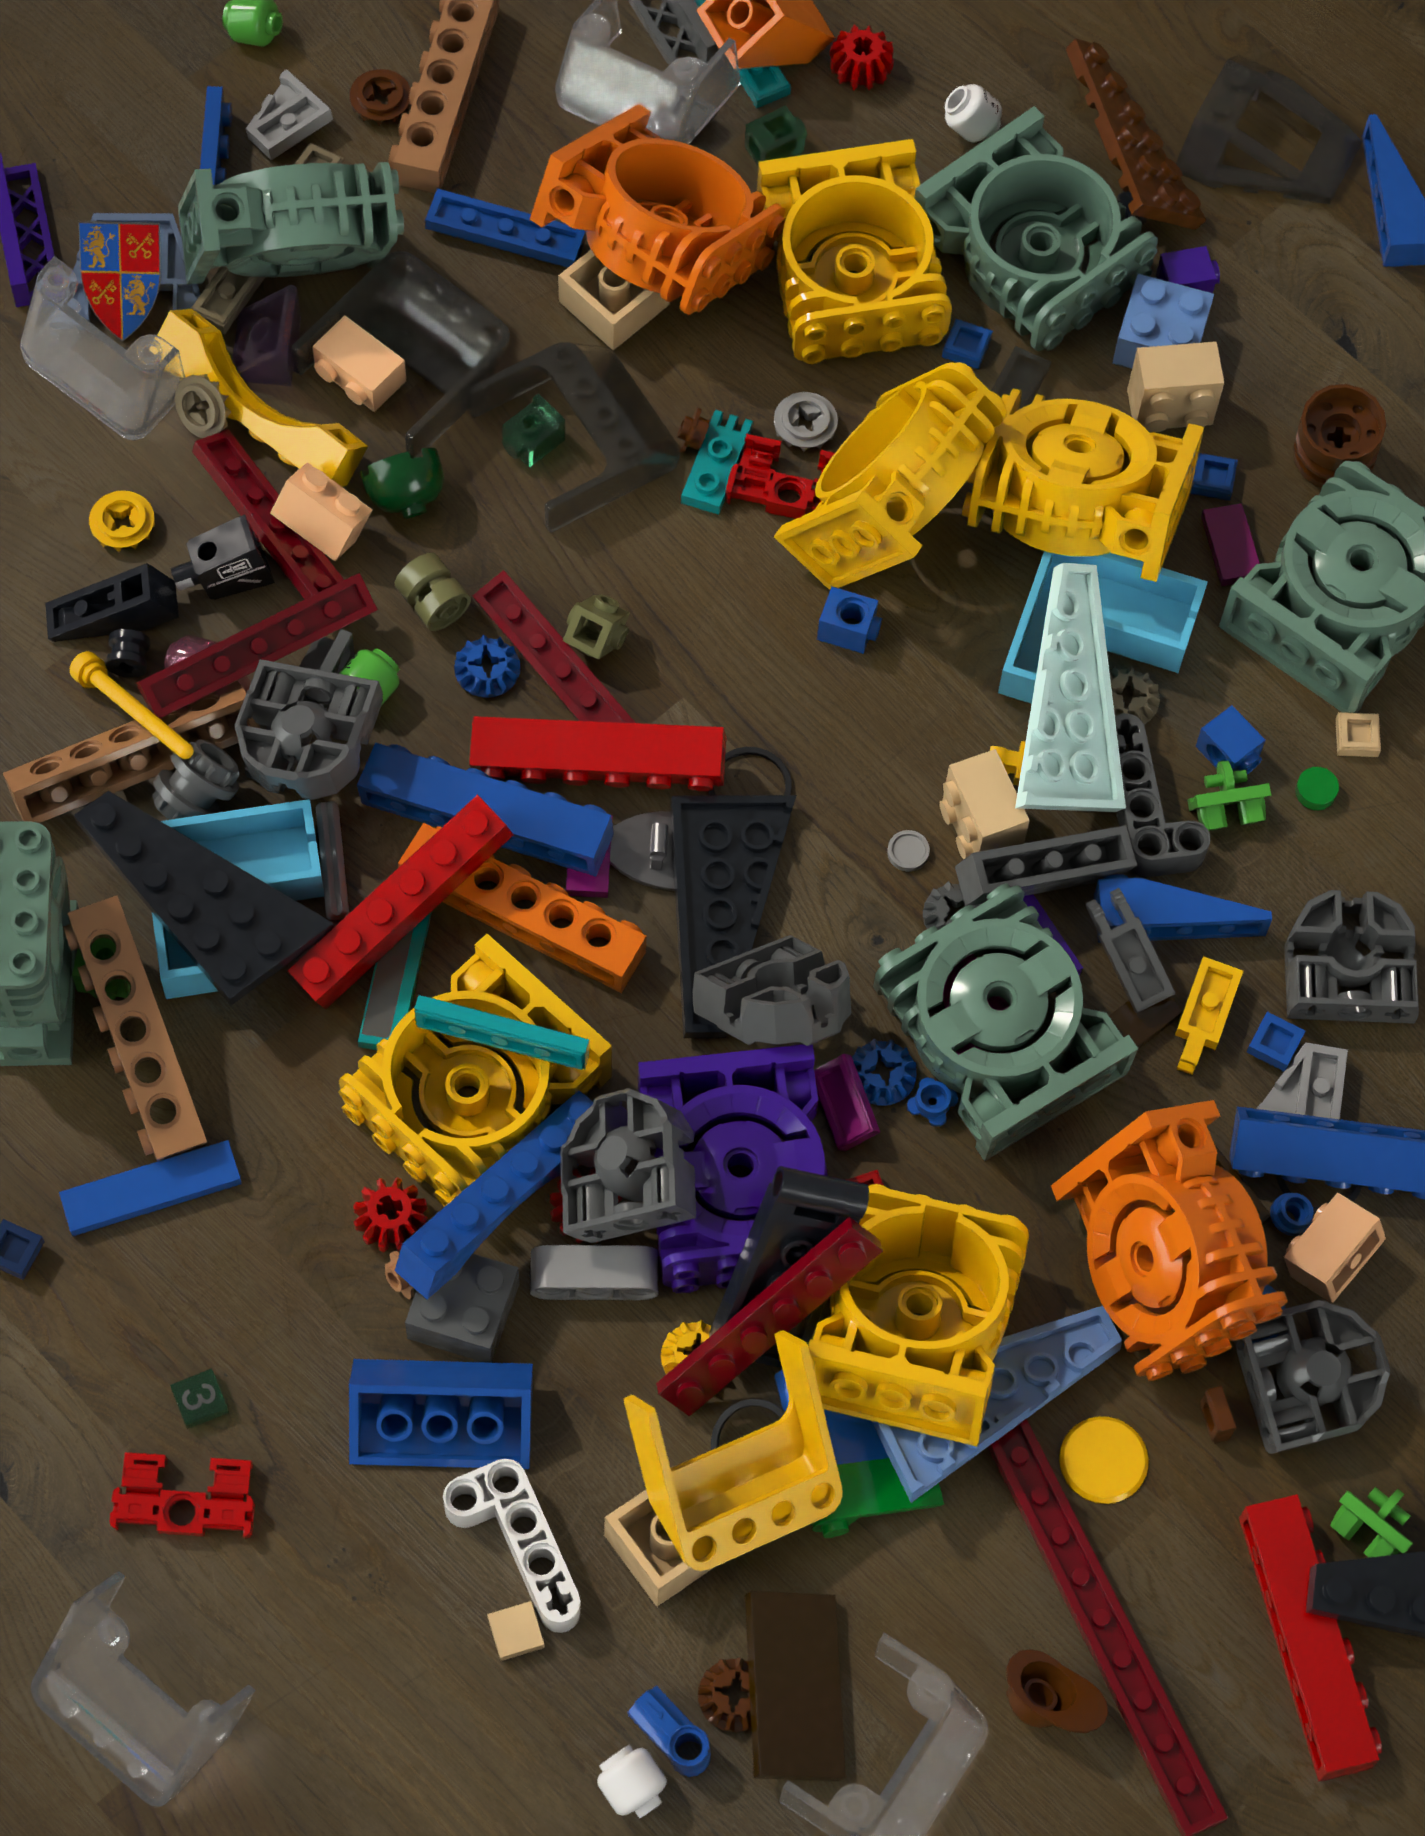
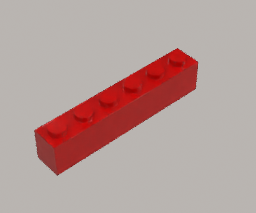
[469,716,727,791]
[288,794,514,1009]
[1239,1494,1382,1782]

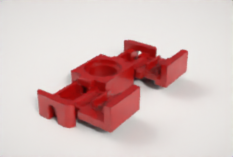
[725,434,835,519]
[109,1452,255,1539]

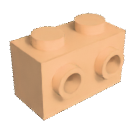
[312,315,406,412]
[270,462,373,561]
[1284,1192,1386,1304]

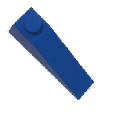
[1362,114,1425,267]
[1093,874,1272,943]

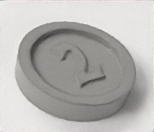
[887,830,930,872]

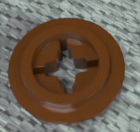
[350,69,411,126]
[698,1657,751,1732]

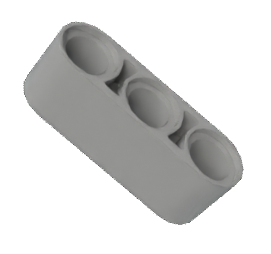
[530,1245,659,1300]

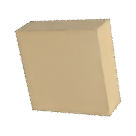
[1335,712,1381,757]
[487,1601,544,1661]

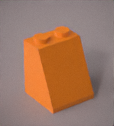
[696,0,835,69]

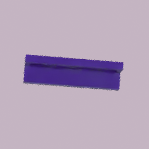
[0,152,63,308]

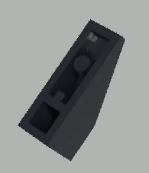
[45,563,179,642]

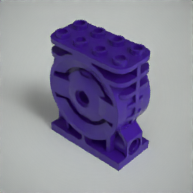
[638,1044,829,1293]

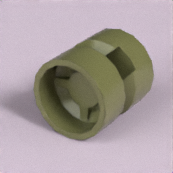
[395,553,471,631]

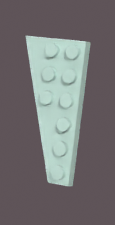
[1015,563,1126,812]

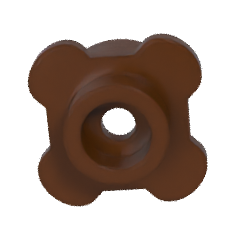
[677,407,710,453]

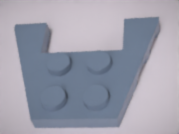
[52,213,200,329]

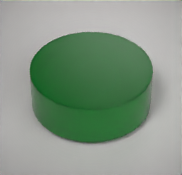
[1295,767,1339,810]

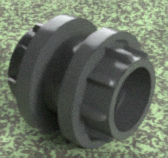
[153,740,240,820]

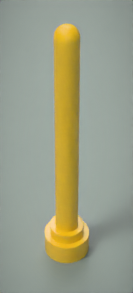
[70,651,194,759]

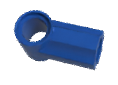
[627,1685,711,1777]

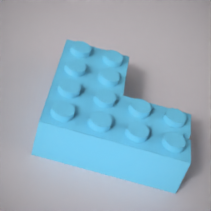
[998,551,1208,704]
[152,799,324,999]

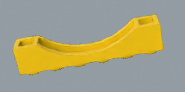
[149,309,368,487]

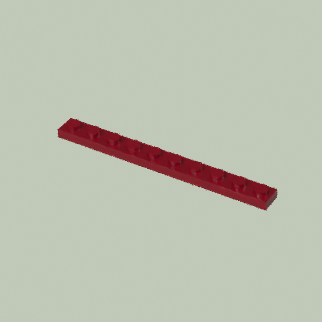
[988,1419,1228,1836]

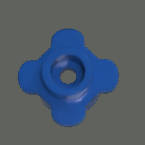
[907,1078,958,1127]

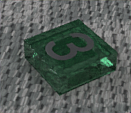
[170,1368,229,1429]

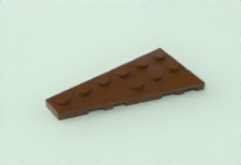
[1065,38,1207,230]

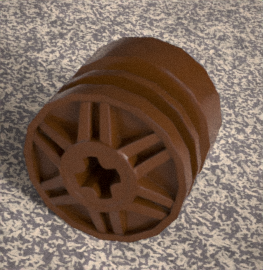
[1293,384,1386,488]

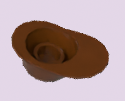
[1006,1649,1108,1733]

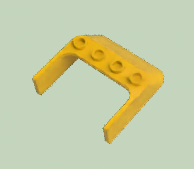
[623,1330,843,1571]

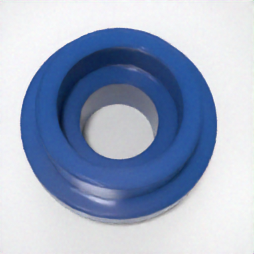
[1270,1193,1314,1236]

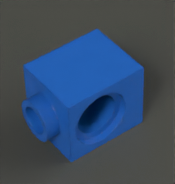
[817,586,883,654]
[1195,705,1265,774]

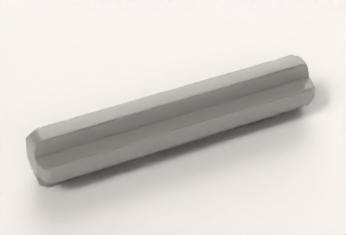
[316,801,349,921]

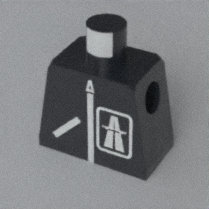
[171,514,275,600]

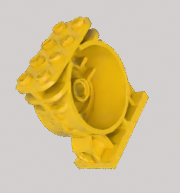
[757,139,952,364]
[774,362,1007,590]
[962,388,1204,582]
[339,933,612,1207]
[808,1184,1029,1447]

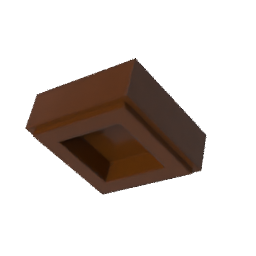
[1199,1385,1236,1444]

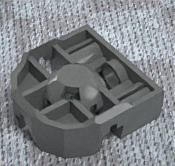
[235,659,383,800]
[1284,890,1419,1024]
[692,935,851,1046]
[560,1088,696,1243]
[1234,1300,1390,1454]

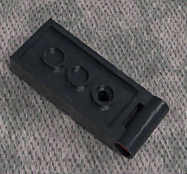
[709,1166,869,1368]

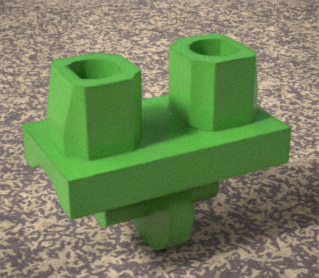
[1187,760,1271,831]
[1330,1487,1413,1558]

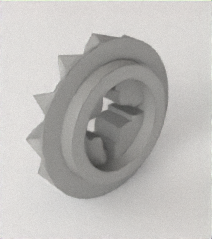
[774,392,838,452]

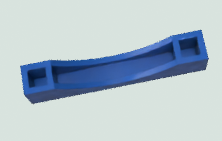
[395,1090,593,1299]

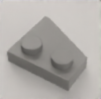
[246,70,333,160]

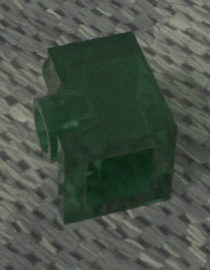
[744,105,807,166]
[502,393,565,468]

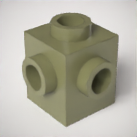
[563,595,630,659]

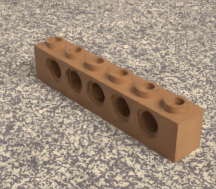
[388,0,499,193]
[3,680,260,823]
[63,895,207,1162]

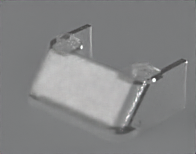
[555,0,741,144]
[31,1571,256,1807]
[780,1632,988,1836]

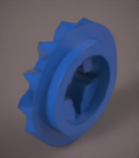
[454,634,520,698]
[852,1039,917,1106]

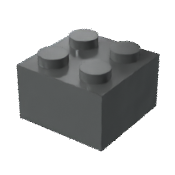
[405,1254,519,1363]

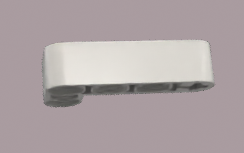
[443,1459,580,1633]

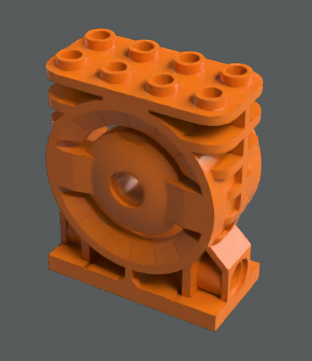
[530,104,786,315]
[1051,1100,1288,1381]

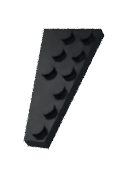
[74,791,334,1005]
[670,795,797,1038]
[1306,1551,1425,1638]

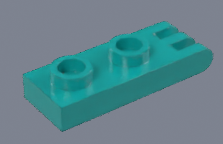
[681,409,754,515]

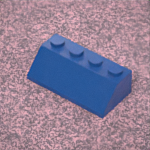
[349,1359,533,1469]

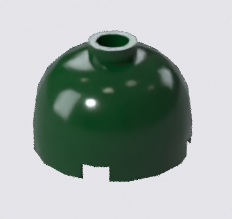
[360,448,444,519]

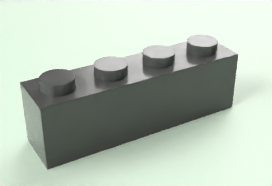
[955,825,1137,906]

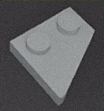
[1257,1042,1348,1119]

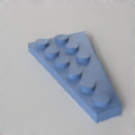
[872,1306,1122,1503]

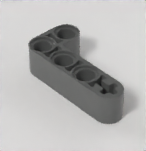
[1115,713,1210,877]

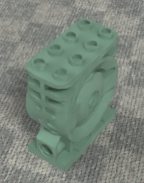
[914,106,1158,352]
[178,162,404,285]
[1219,461,1425,713]
[0,821,79,1066]
[873,883,1138,1161]

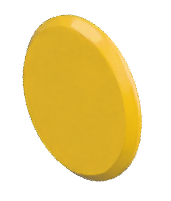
[1059,1416,1149,1504]

